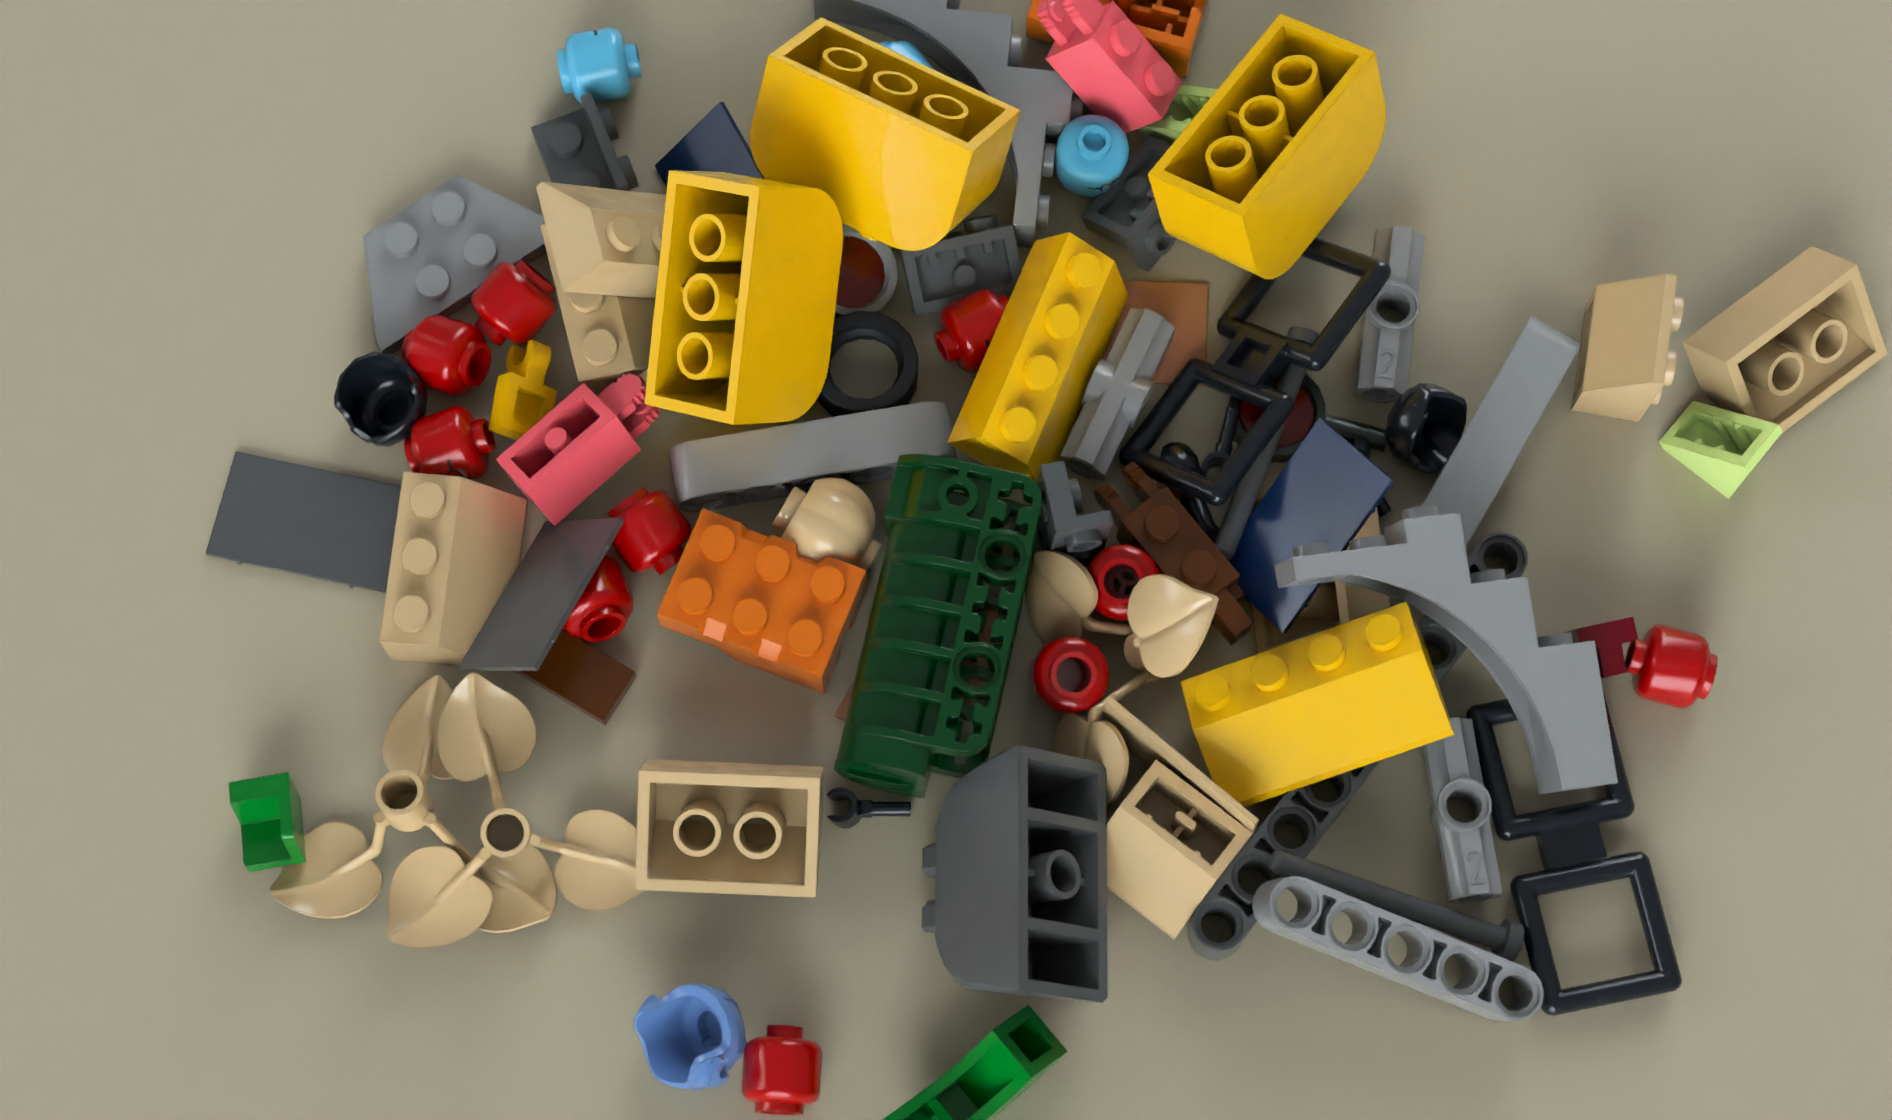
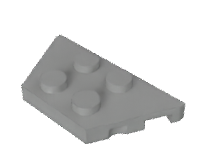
[363,174,547,355]

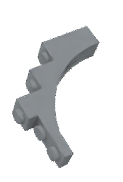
[814,0,1083,248]
[1274,505,1618,795]

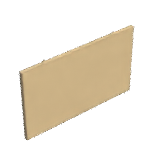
[1102,695,1259,839]

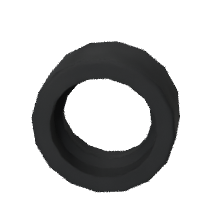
[817,311,918,417]

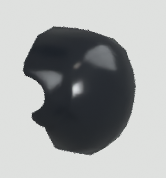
[334,351,428,446]
[1385,383,1467,474]

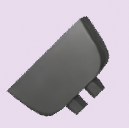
[922,745,1108,1003]

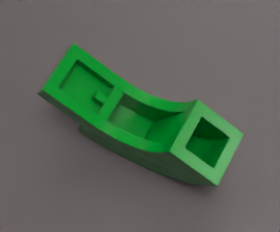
[882,1004,1068,1120]

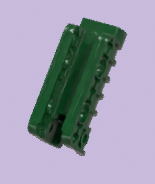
[834,454,1042,798]

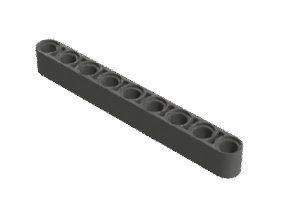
[1188,532,1528,961]

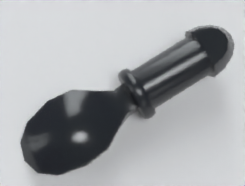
[1160,442,1220,543]

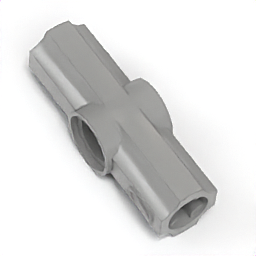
[1355,225,1425,404]
[1060,308,1175,481]
[1422,717,1502,904]

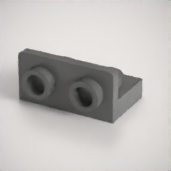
[531,92,639,191]
[1081,135,1177,271]
[898,214,1022,316]
[1036,461,1114,567]

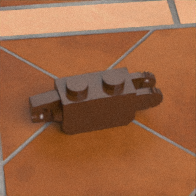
[1093,461,1253,646]

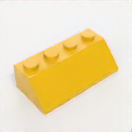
[947,232,1129,482]
[1180,601,1454,807]

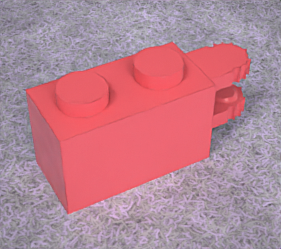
[1037,0,1182,134]
[495,373,661,527]

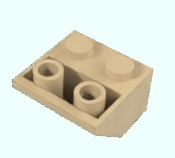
[1571,274,1684,422]
[1106,760,1253,940]

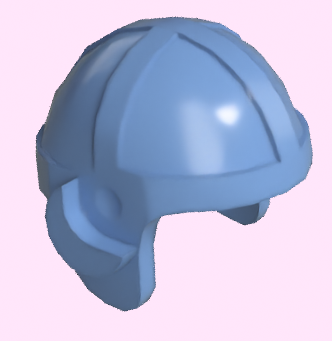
[633,983,747,1090]

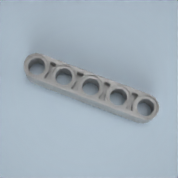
[1422,316,1582,548]
[669,401,957,512]
[1252,876,1544,1021]

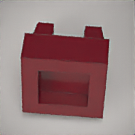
[1564,617,1639,678]

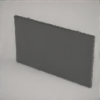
[206,451,401,593]
[458,518,624,671]

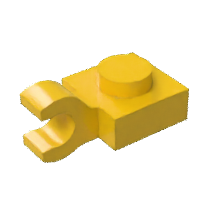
[488,340,557,441]

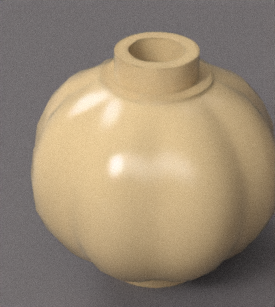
[771,478,882,571]

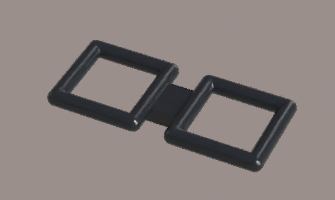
[1119,237,1391,506]
[1466,691,1682,1016]

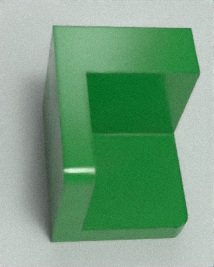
[228,772,306,872]

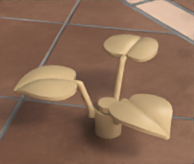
[1027,550,1219,814]
[387,673,646,948]
[270,675,557,933]

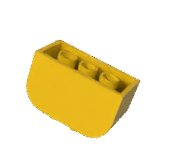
[1148,13,1386,280]
[750,17,1021,251]
[644,170,843,425]

